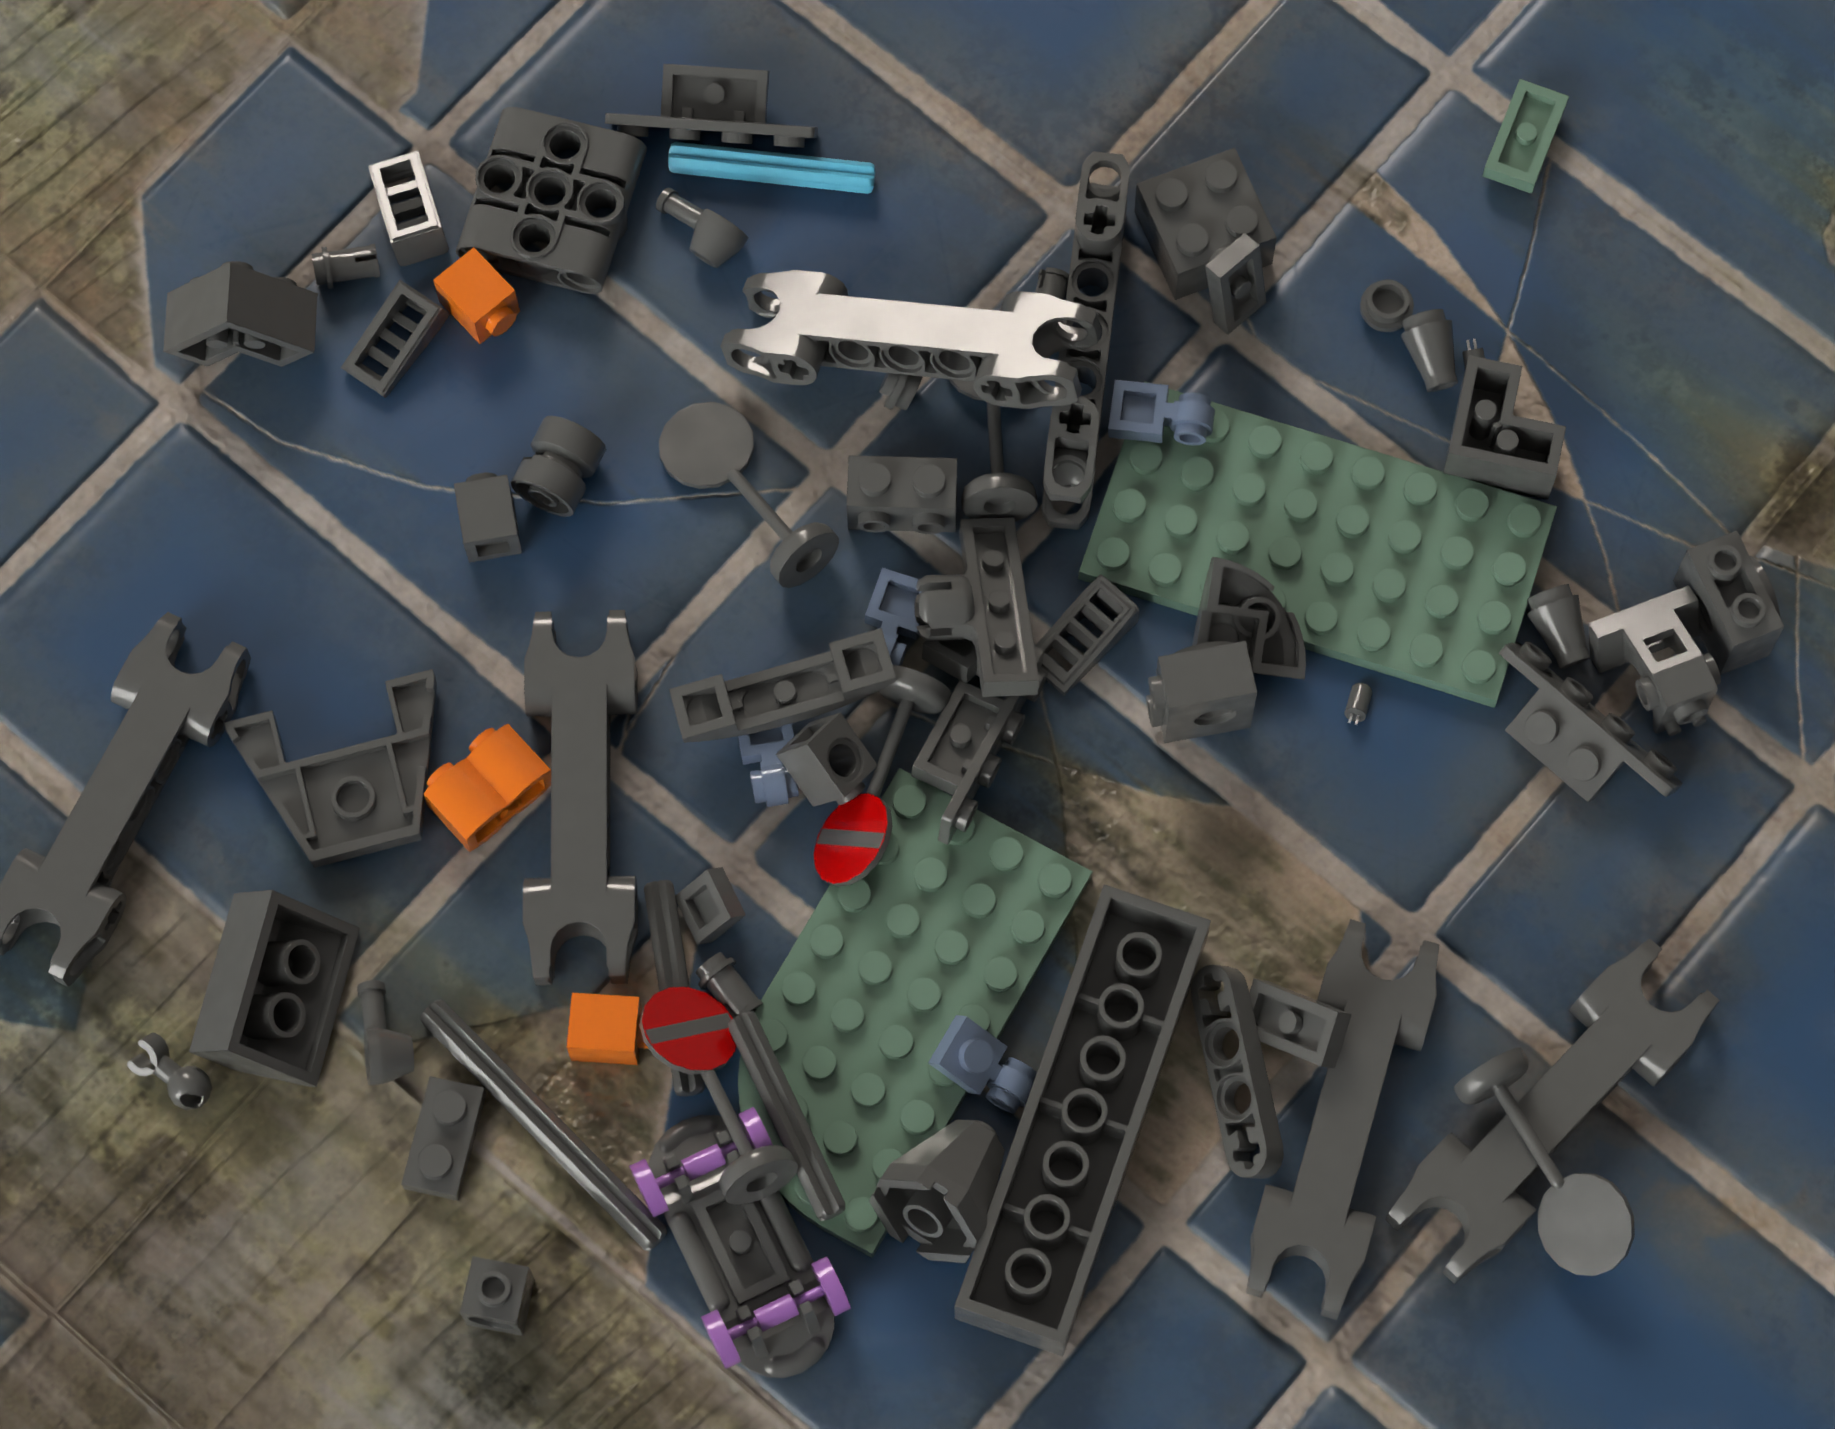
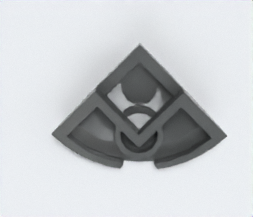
[1192,556,1306,680]

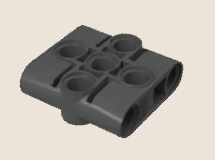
[456,107,647,294]

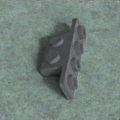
[605,64,818,148]
[1499,641,1683,802]
[911,646,1048,845]

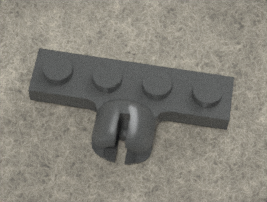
[914,518,1039,697]

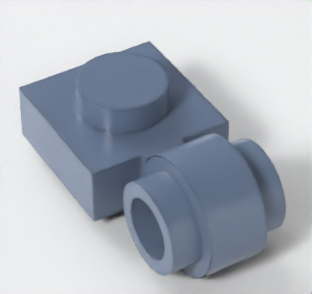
[1108,380,1215,445]
[864,567,922,666]
[738,723,799,807]
[928,1015,1037,1114]

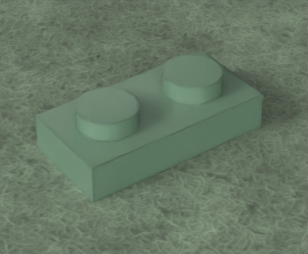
[1482,79,1569,194]

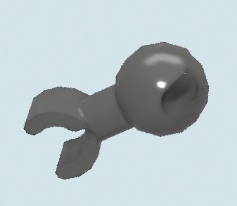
[127,1033,212,1110]

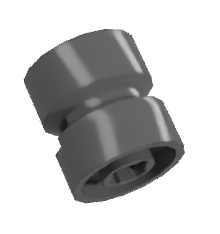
[510,416,606,517]

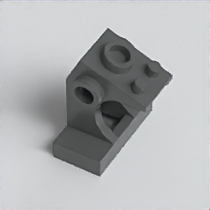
[1588,585,1721,736]

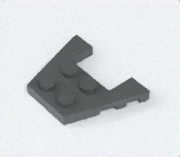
[224,669,437,868]

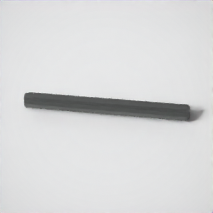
[420,999,667,1251]

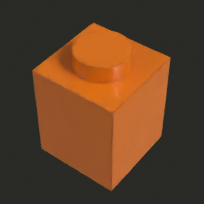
[433,247,520,344]
[567,992,649,1065]

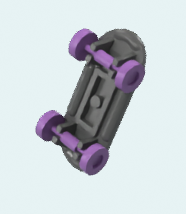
[629,1107,851,1378]

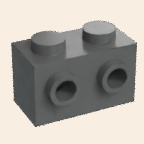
[846,455,957,534]

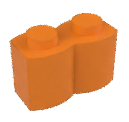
[423,724,551,852]

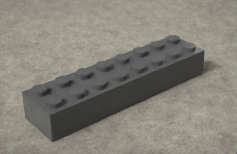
[954,884,1211,1357]

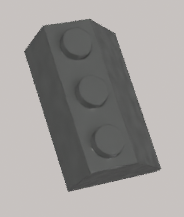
[189,890,360,1087]

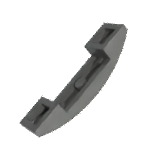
[669,628,897,743]

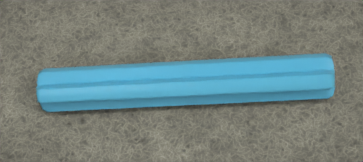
[668,142,876,194]

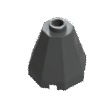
[869,1119,1005,1263]

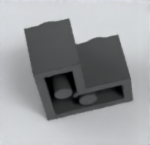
[163,261,318,367]
[1443,355,1566,500]

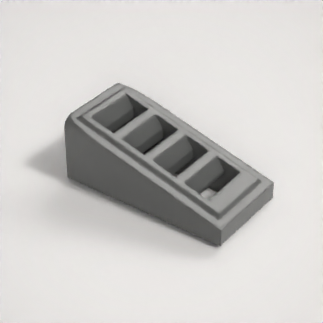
[368,150,449,266]
[341,280,450,398]
[1035,574,1140,696]

